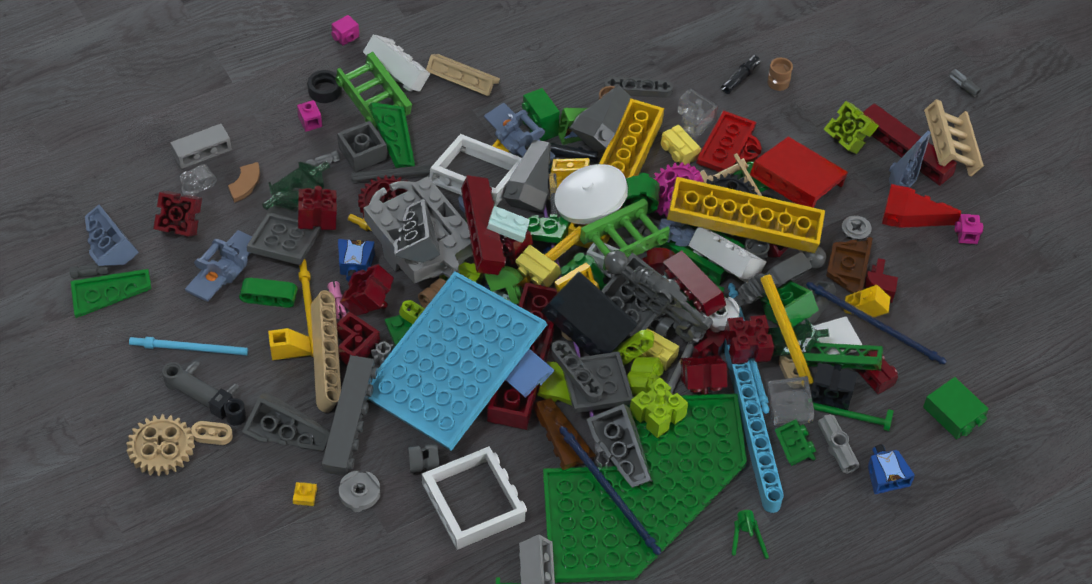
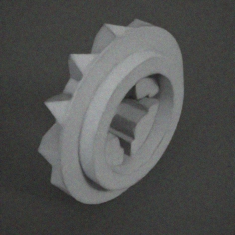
[842,216,872,241]

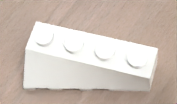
[363,34,430,92]

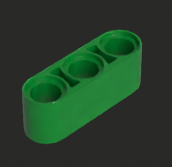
[239,278,298,308]

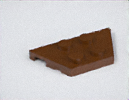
[826,237,873,294]

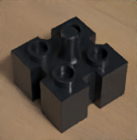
[808,363,858,410]

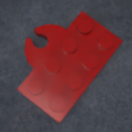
[696,110,762,172]

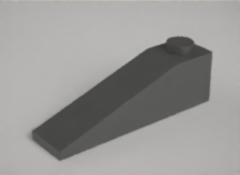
[503,140,551,212]
[394,199,440,263]

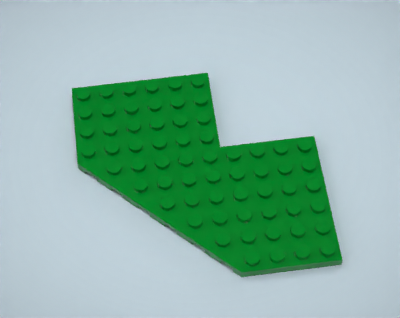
[543,394,747,583]

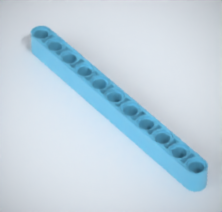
[723,338,783,513]

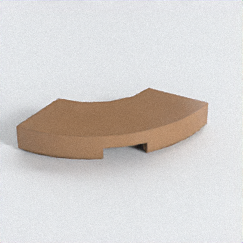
[228,162,260,203]

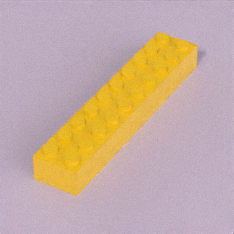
[568,98,664,249]

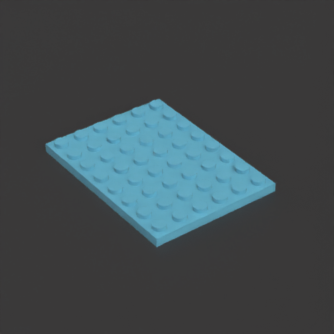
[367,271,547,451]

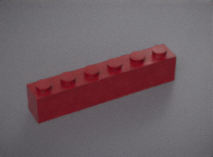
[863,103,957,186]
[461,175,506,275]

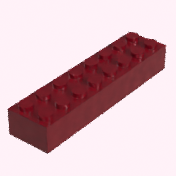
[487,283,558,430]

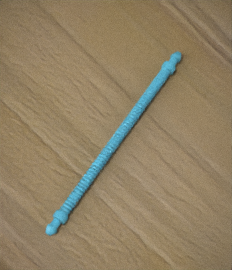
[728,283,770,414]

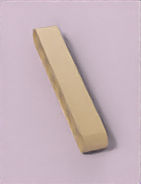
[311,290,341,413]

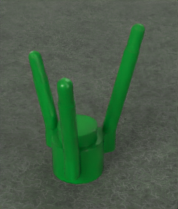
[732,510,769,559]

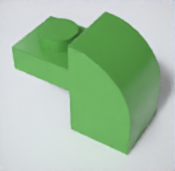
[484,266,524,304]

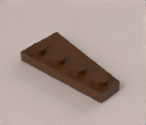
[533,398,596,470]

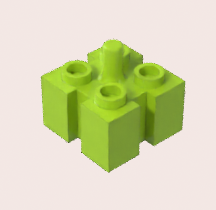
[824,101,879,154]
[630,378,688,438]

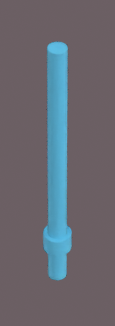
[129,337,248,356]

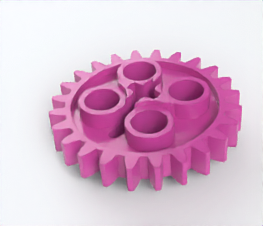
[653,162,704,217]

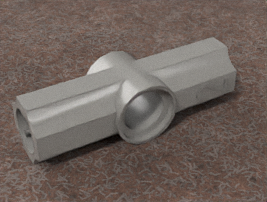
[818,414,860,474]

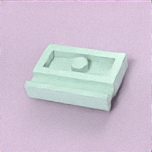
[487,206,530,243]

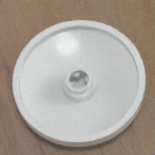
[555,164,628,224]

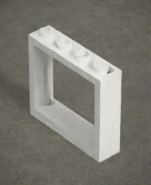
[429,134,522,207]
[422,447,527,550]

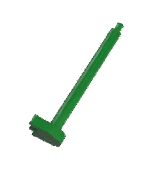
[806,402,894,431]

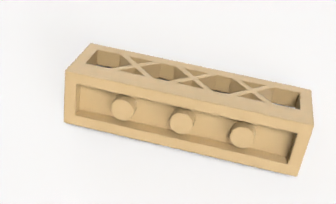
[426,54,500,96]

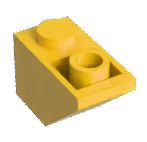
[844,285,890,317]
[268,328,311,360]

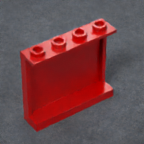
[750,136,848,208]

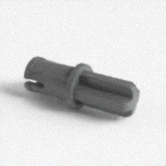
[949,69,981,97]

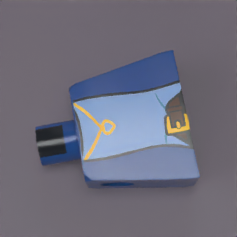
[338,239,375,282]
[868,444,915,495]

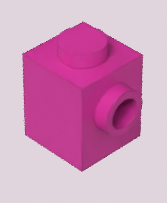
[331,15,359,46]
[297,100,322,132]

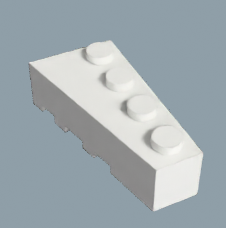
[688,227,766,282]

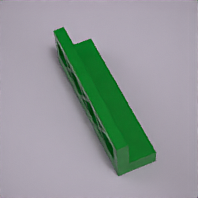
[803,342,883,371]

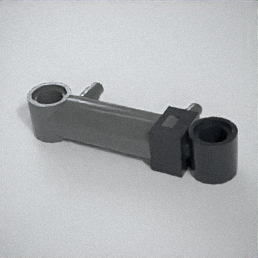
[162,361,246,426]

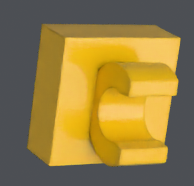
[293,482,317,506]

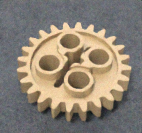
[126,414,195,476]

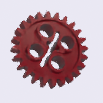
[358,175,408,217]

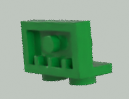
[775,419,816,466]

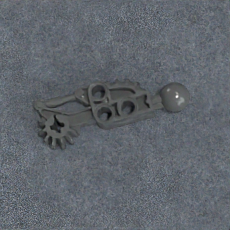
[733,246,826,308]
[604,250,713,344]

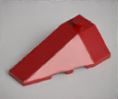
[882,184,961,228]

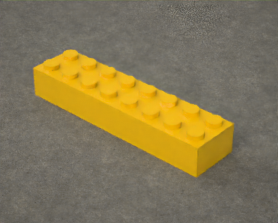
[667,177,825,253]

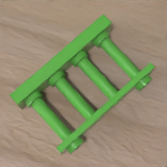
[335,52,412,131]
[580,199,670,271]

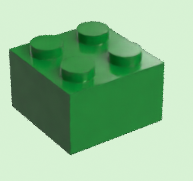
[522,88,560,141]
[760,281,819,328]

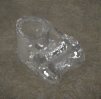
[180,164,217,196]

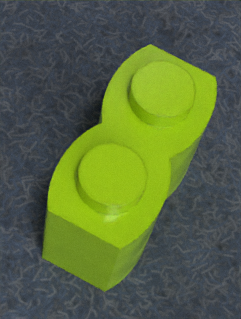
[627,356,664,396]

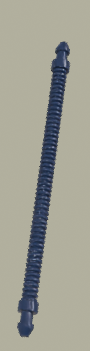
[806,282,947,364]
[559,426,661,555]

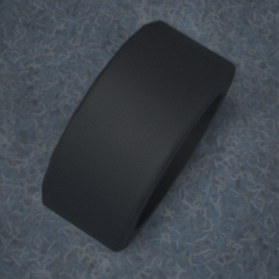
[307,70,342,103]

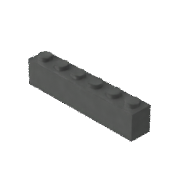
[322,355,378,476]

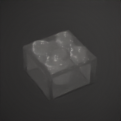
[767,376,814,427]

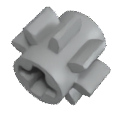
[371,341,394,365]

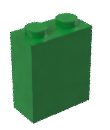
[923,377,989,440]

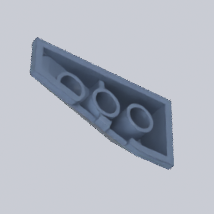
[889,131,931,188]
[85,205,139,266]

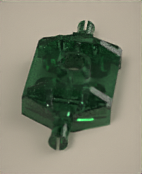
[262,161,330,210]
[767,318,830,357]

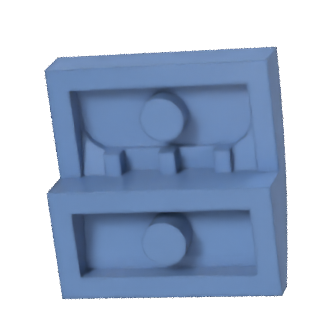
[506,349,555,398]

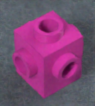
[955,214,983,244]

